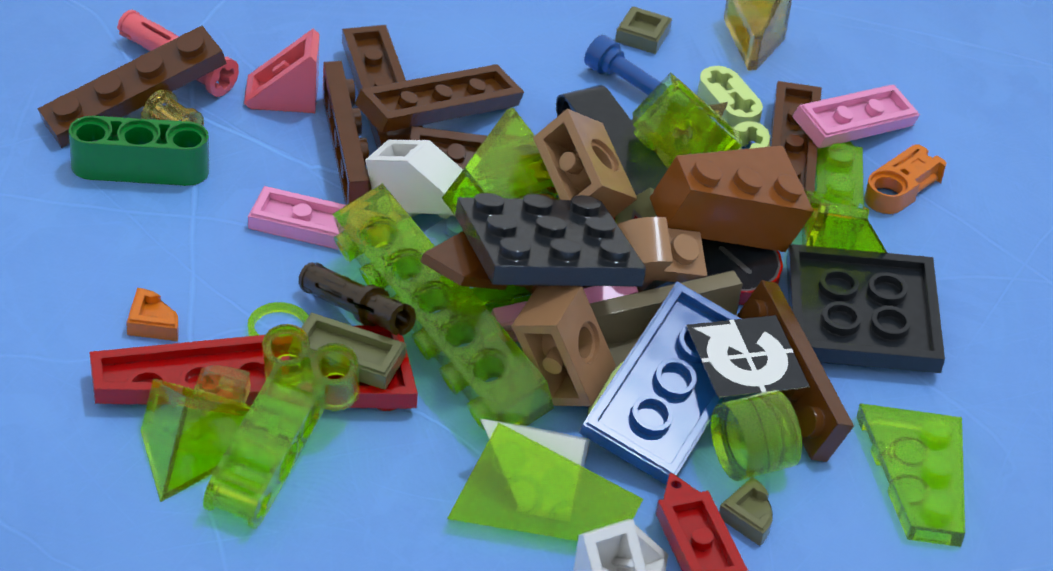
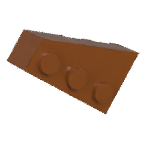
[650,145,814,252]

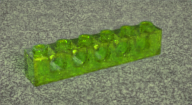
[333,183,554,430]

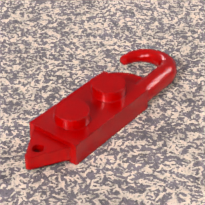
[656,473,748,571]

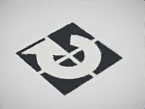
[686,315,810,398]

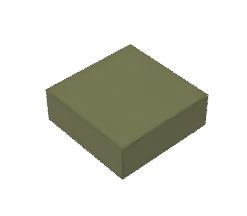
[615,6,672,54]

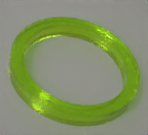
[248,302,309,336]

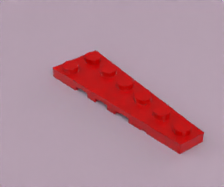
[89,325,418,411]

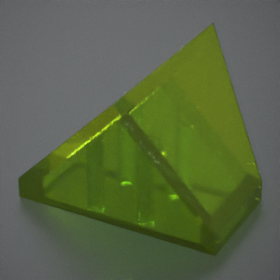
[802,189,887,253]
[141,379,256,502]

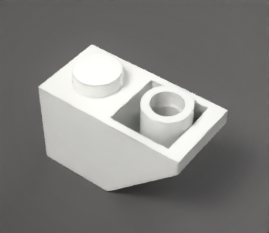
[365,140,483,219]

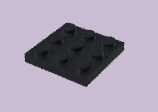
[455,193,646,287]
[786,244,945,373]

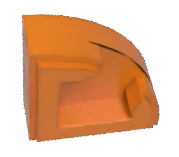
[127,288,179,341]

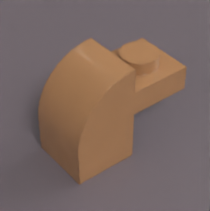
[591,217,707,292]

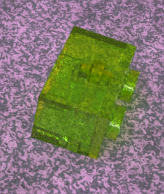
[632,72,742,165]

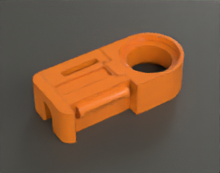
[864,144,947,214]

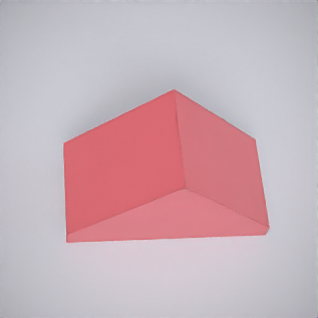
[244,28,320,113]

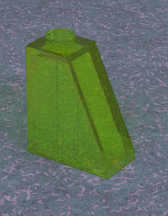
[442,108,558,215]

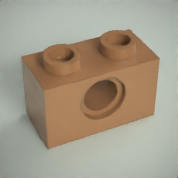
[533,109,637,218]
[512,286,616,406]

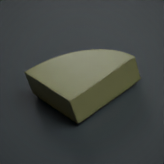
[719,477,773,546]

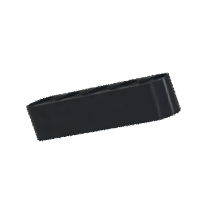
[556,85,668,195]

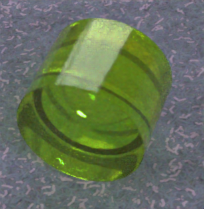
[711,390,802,481]

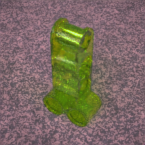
[203,324,360,529]

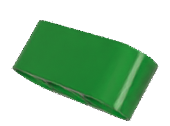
[69,116,209,186]

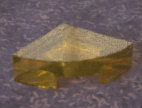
[194,366,251,407]

